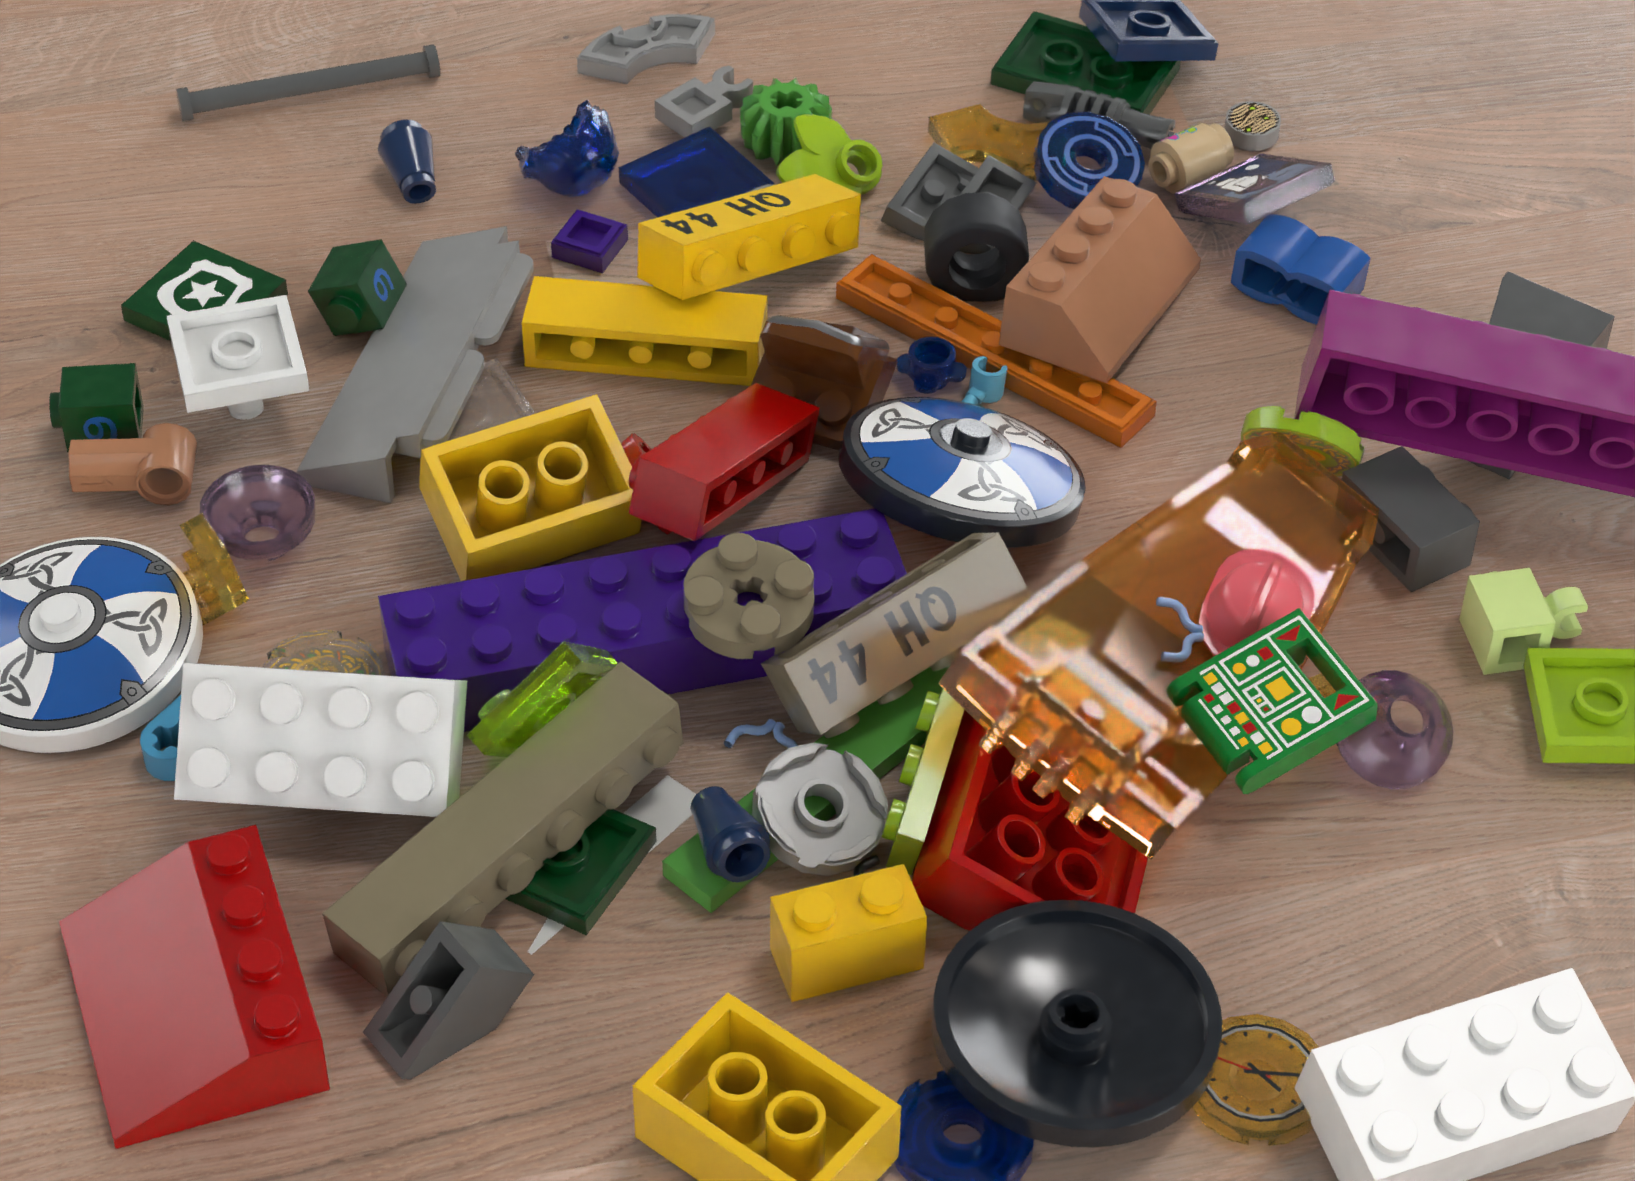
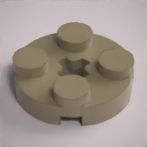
[684,533,814,659]

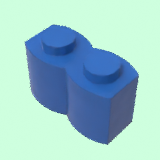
[1231,214,1371,325]

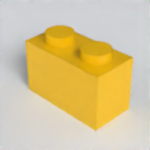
[770,864,927,1002]

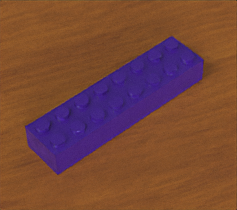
[378,508,907,732]

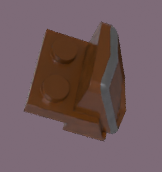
[751,315,898,451]

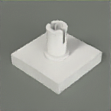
[167,295,309,420]

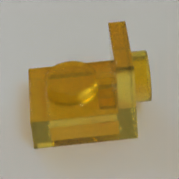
[179,513,249,625]

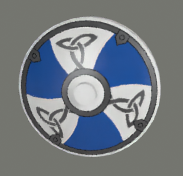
[0,537,203,753]

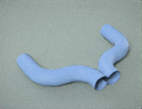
[1156,597,1204,663]
[724,719,798,748]

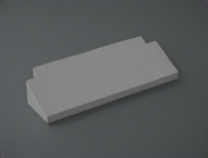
[297,226,534,503]

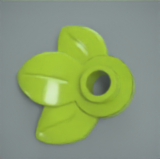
[776,114,882,195]

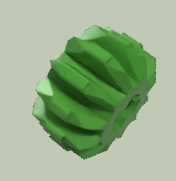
[740,78,832,166]

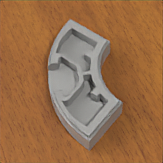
[577,14,715,84]

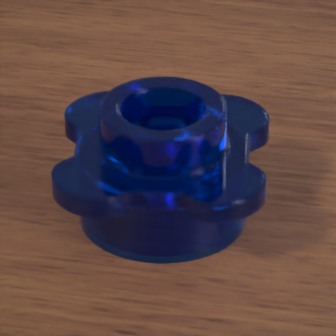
[896,337,967,394]

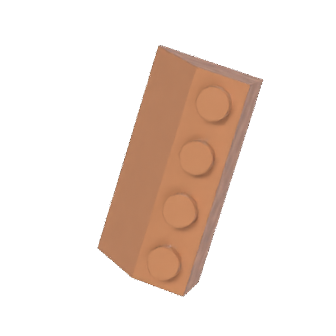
[999,176,1201,383]

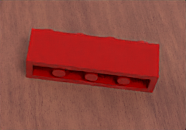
[628,383,820,541]

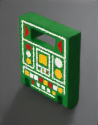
[1166,608,1378,794]

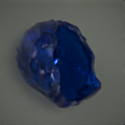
[515,100,619,197]

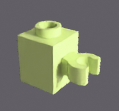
[1459,568,1588,675]

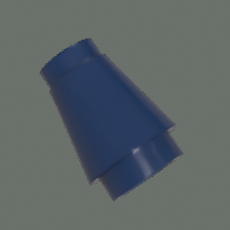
[378,120,436,204]
[690,786,770,882]

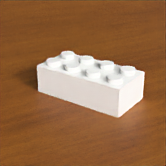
[174,663,467,817]
[1294,968,1635,1181]

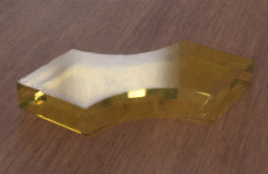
[928,104,1075,181]

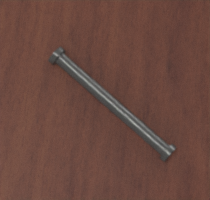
[176,44,440,121]

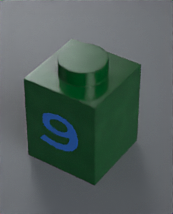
[308,239,407,336]
[49,363,144,453]

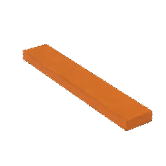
[836,254,1157,448]

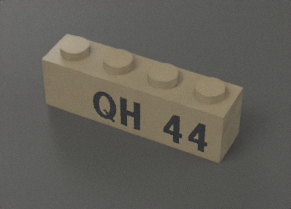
[761,532,1034,738]

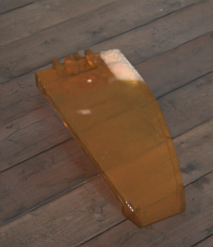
[938,432,1379,860]

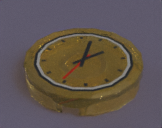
[1192,1014,1319,1146]

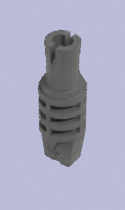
[1023,81,1175,150]

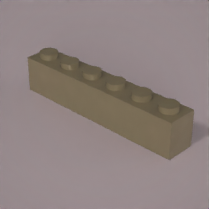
[322,662,683,997]

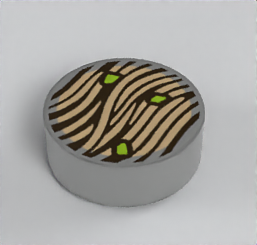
[1225,101,1281,151]

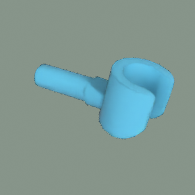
[961,356,1007,406]

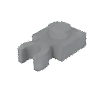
[655,66,753,143]

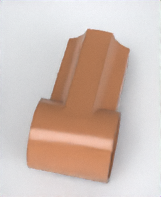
[68,423,197,505]

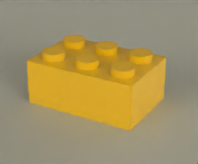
[419,394,642,581]
[632,992,901,1181]

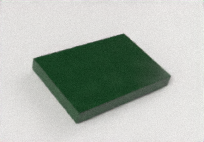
[990,11,1181,115]

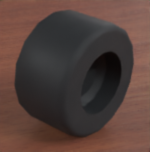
[924,193,1029,302]

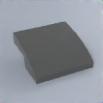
[881,142,1037,254]

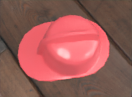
[1198,549,1315,656]

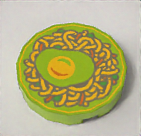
[1240,406,1365,477]

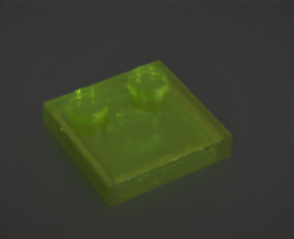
[467,641,618,757]

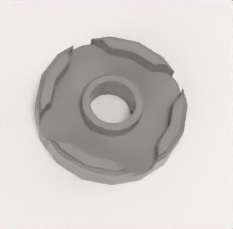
[752,743,888,876]

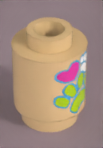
[1149,123,1234,194]

